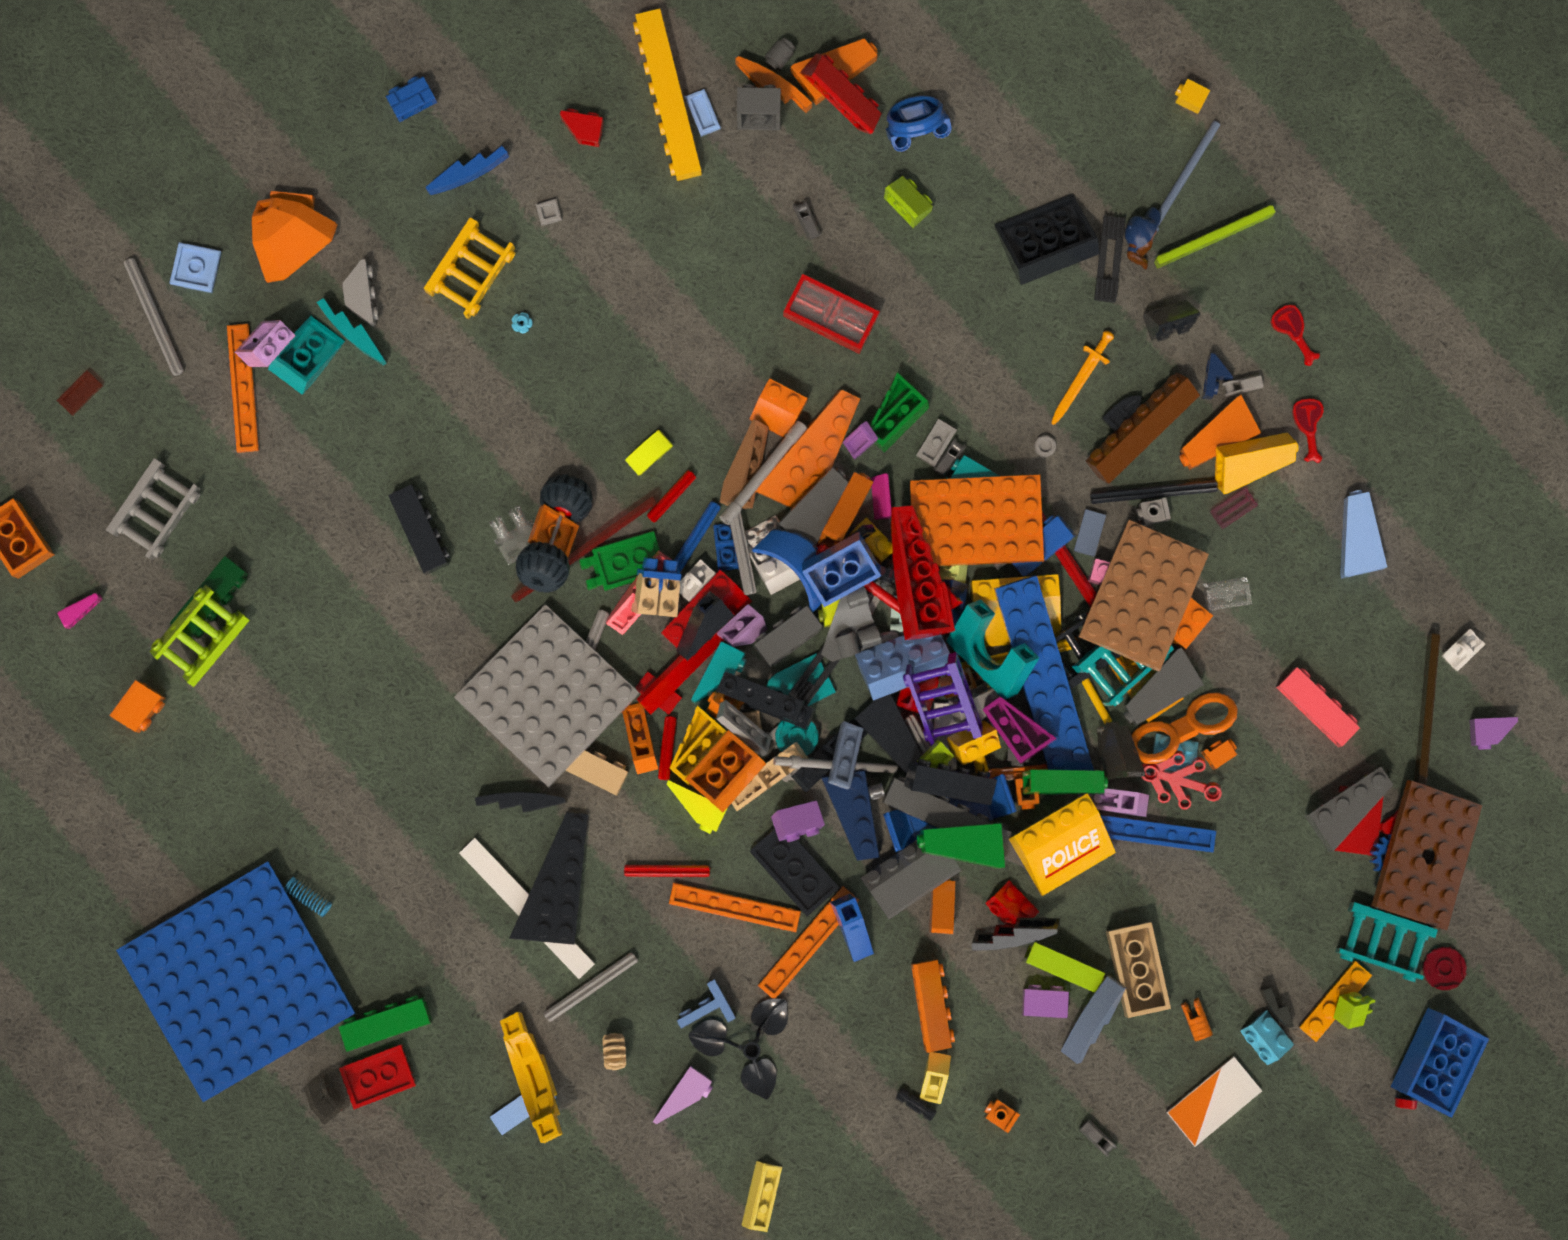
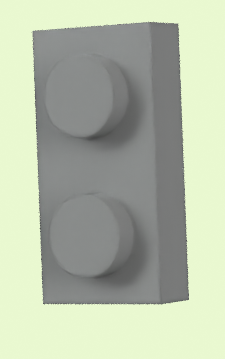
[916,419,957,467]

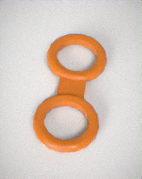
[1128,693,1238,764]

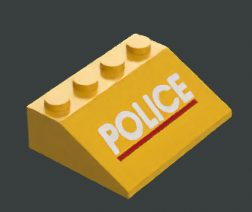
[1009,793,1116,896]

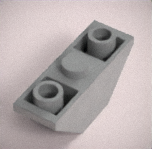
[342,259,379,326]

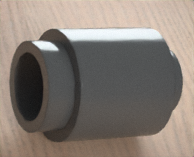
[765,38,795,70]

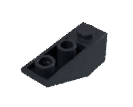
[676,591,734,661]

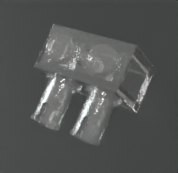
[489,506,534,565]

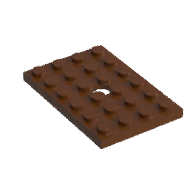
[1371,780,1483,930]

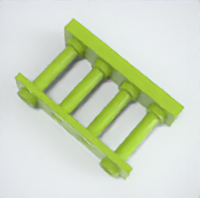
[149,585,250,687]

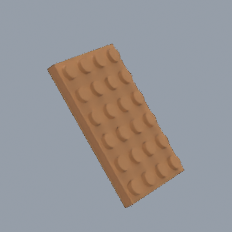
[1079,520,1209,672]

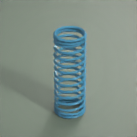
[284,877,332,917]

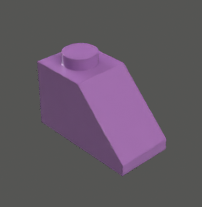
[1470,717,1518,750]

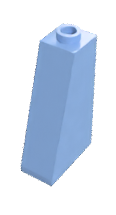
[1340,490,1387,579]

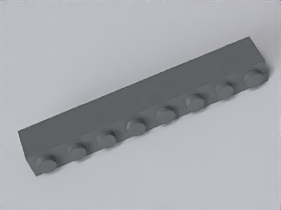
[882,776,1026,869]

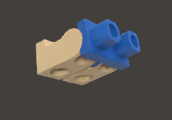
[631,557,681,617]

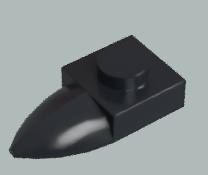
[1102,396,1141,432]

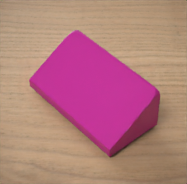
[871,473,891,520]

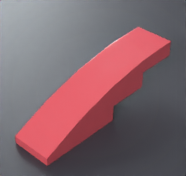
[606,550,672,635]

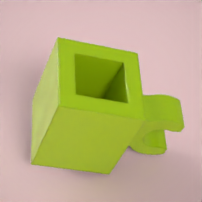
[1333,992,1375,1029]

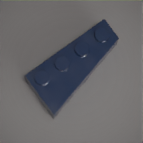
[821,771,879,861]

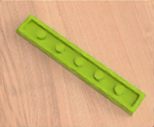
[1154,205,1276,269]

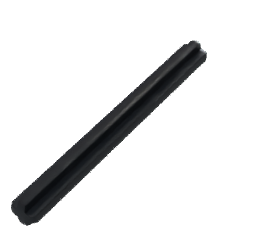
[1090,480,1218,504]

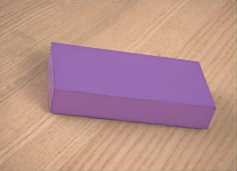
[843,421,878,459]

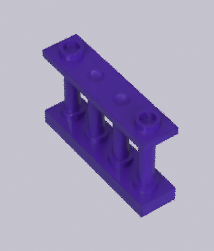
[903,652,983,746]

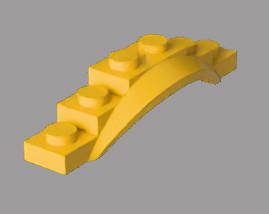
[500,1012,563,1143]

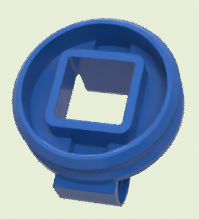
[886,96,951,152]

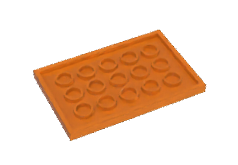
[910,475,1044,566]

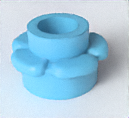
[512,312,533,333]

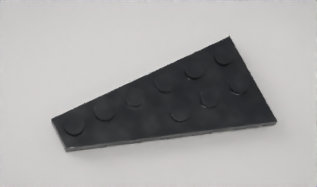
[509,812,588,945]

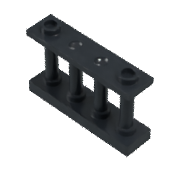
[1054,611,1121,689]
[716,672,815,730]

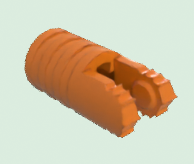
[1181,998,1213,1041]

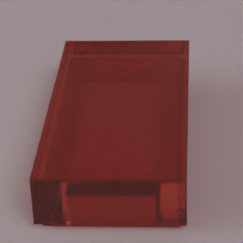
[56,370,103,416]

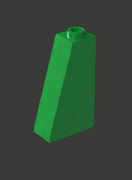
[1022,770,1108,794]
[917,823,1005,869]

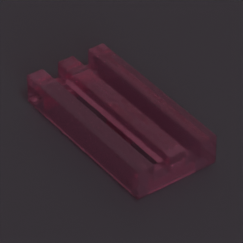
[1210,488,1258,530]

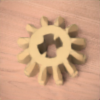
[602,1033,626,1070]

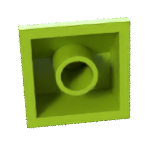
[884,176,933,228]

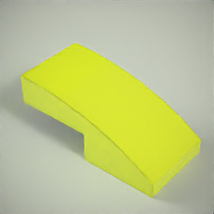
[625,430,674,476]

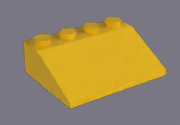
[970,574,1062,647]

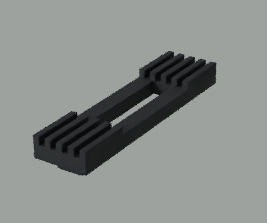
[1094,215,1125,303]
[789,647,841,706]

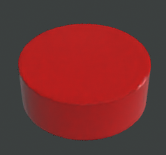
[1395,1098,1417,1110]

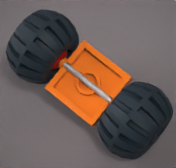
[515,474,593,593]

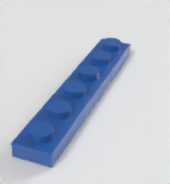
[1100,815,1216,853]

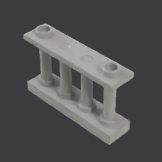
[106,458,201,560]

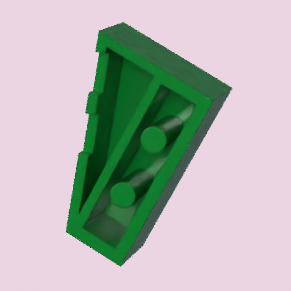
[870,373,929,453]

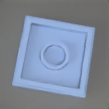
[170,242,222,293]

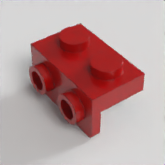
[985,880,1039,925]

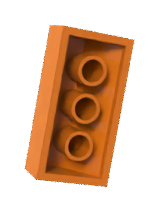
[911,960,955,1053]

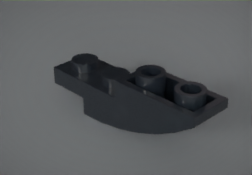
[791,719,867,792]

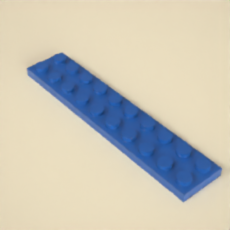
[994,575,1094,795]

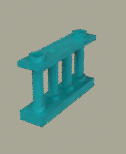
[1072,645,1174,706]
[1335,902,1438,982]

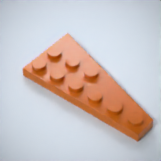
[755,390,860,508]

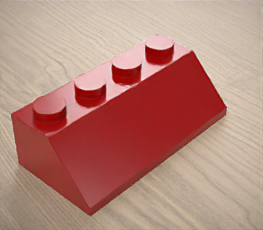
[800,53,882,134]
[661,570,752,649]

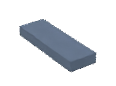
[828,721,863,790]

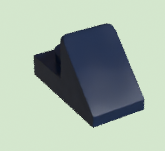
[1202,353,1233,400]

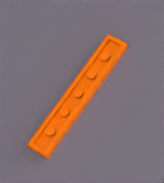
[227,324,259,453]
[669,882,801,932]
[758,886,859,998]

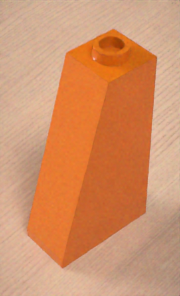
[791,38,878,105]
[1179,395,1261,470]
[818,472,873,548]

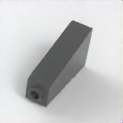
[776,468,848,546]
[1123,648,1204,726]

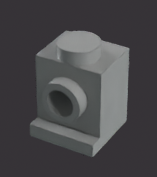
[1136,498,1171,526]

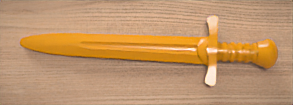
[1051,331,1114,425]

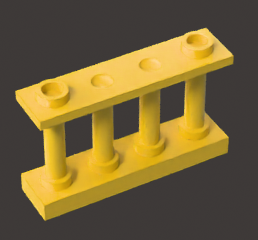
[424,217,516,319]

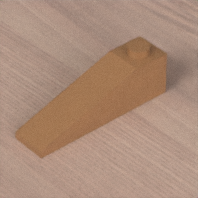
[720,420,769,509]

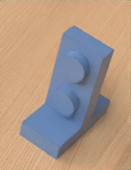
[677,979,736,1028]

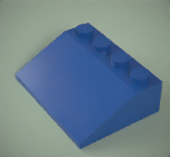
[1391,1008,1489,1118]

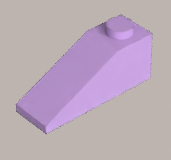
[1077,789,1149,817]
[653,1066,713,1124]

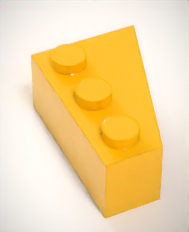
[670,706,727,786]

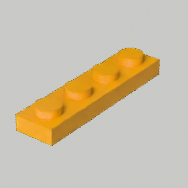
[1299,961,1372,1042]

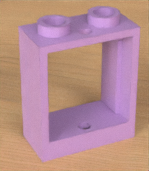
[235,320,295,367]

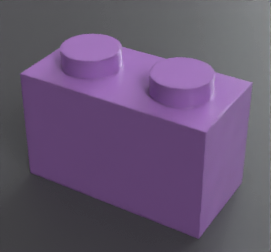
[771,801,825,842]
[1022,985,1069,1018]

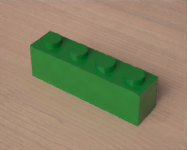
[338,995,432,1052]

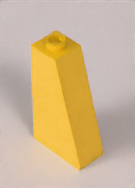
[1215,432,1298,494]

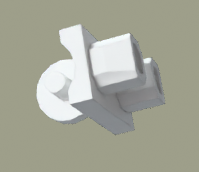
[679,559,716,602]
[1442,629,1485,671]

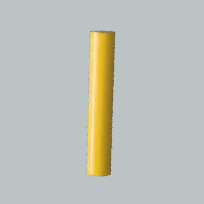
[1081,678,1112,725]

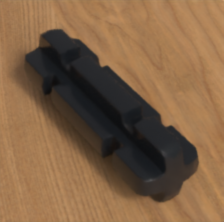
[896,1088,937,1121]

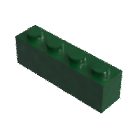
[170,556,248,640]

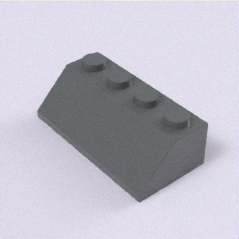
[861,840,962,919]

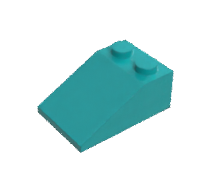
[268,316,345,395]
[691,641,747,704]

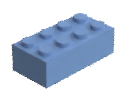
[855,635,950,700]

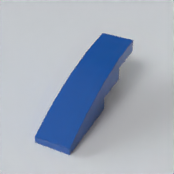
[425,146,509,195]

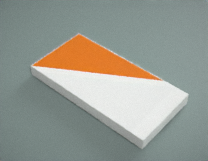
[1166,1057,1262,1147]

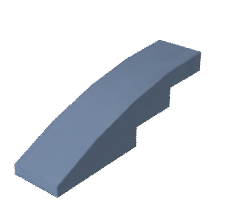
[1061,976,1126,1064]

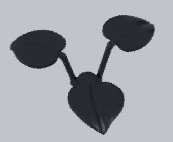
[688,998,788,1100]

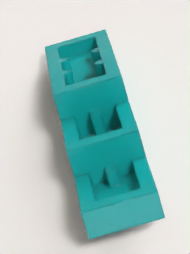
[316,298,386,365]

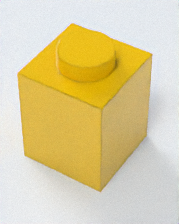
[1175,79,1210,114]

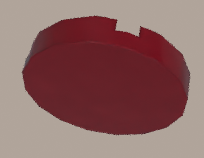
[1422,947,1467,991]

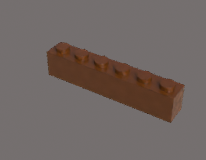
[1085,372,1200,484]

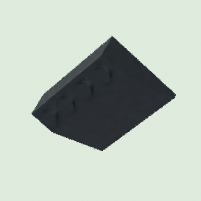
[994,194,1100,285]

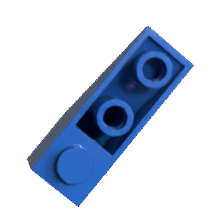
[830,894,874,962]

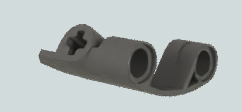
[821,586,882,662]

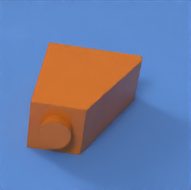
[929,879,955,934]

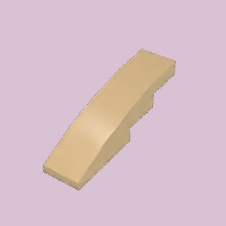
[732,742,809,811]

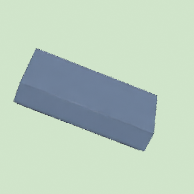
[1074,509,1106,557]

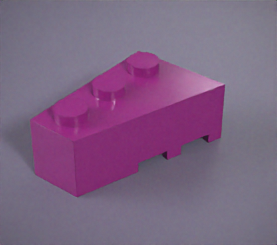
[982,697,1057,764]

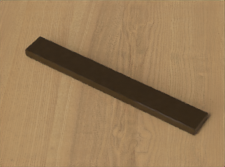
[1414,634,1440,786]

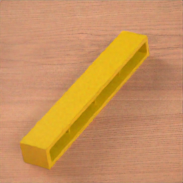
[633,9,702,181]

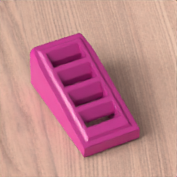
[57,593,103,629]

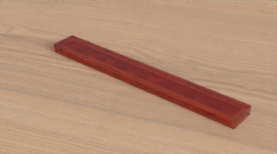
[511,497,657,602]

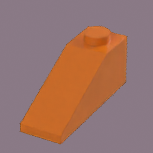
[622,703,658,774]

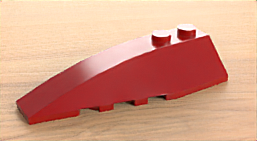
[891,506,955,640]

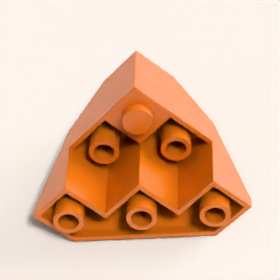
[252,198,337,283]

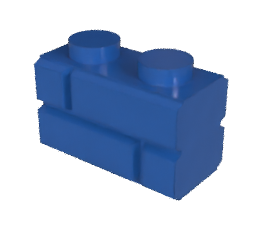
[386,76,437,122]

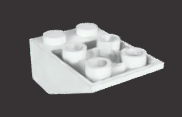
[745,515,800,595]

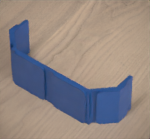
[883,774,1017,852]

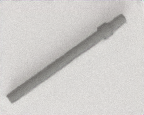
[773,755,898,773]

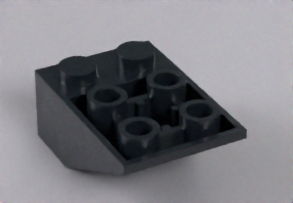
[1143,300,1201,342]

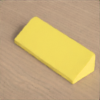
[742,1161,782,1232]

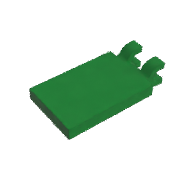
[579,531,660,592]

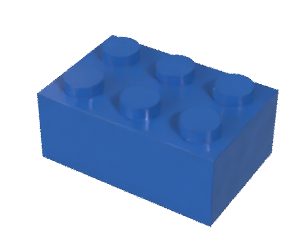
[802,532,881,607]

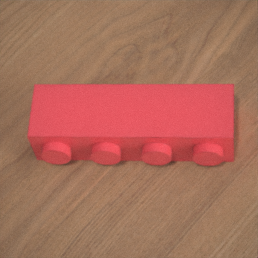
[1276,667,1360,748]

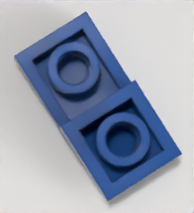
[713,524,739,571]

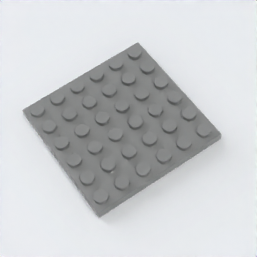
[454,604,639,788]

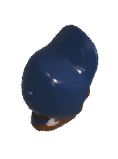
[1125,207,1161,270]

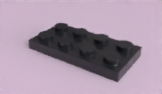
[749,829,839,917]

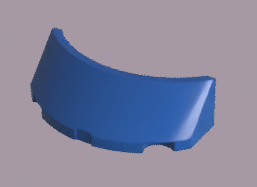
[752,529,822,613]

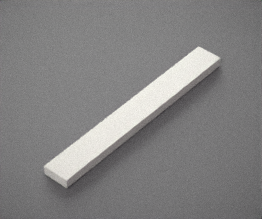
[459,838,595,979]

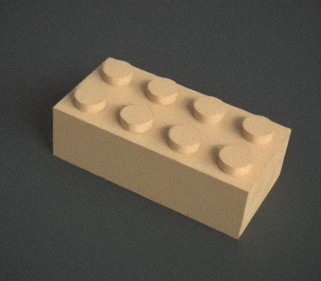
[1106,922,1171,1018]

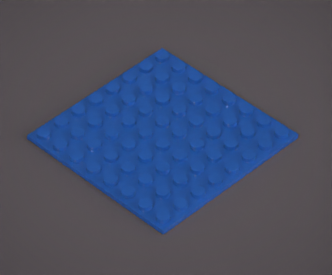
[116,861,356,1102]

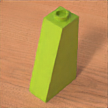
[1022,942,1106,993]

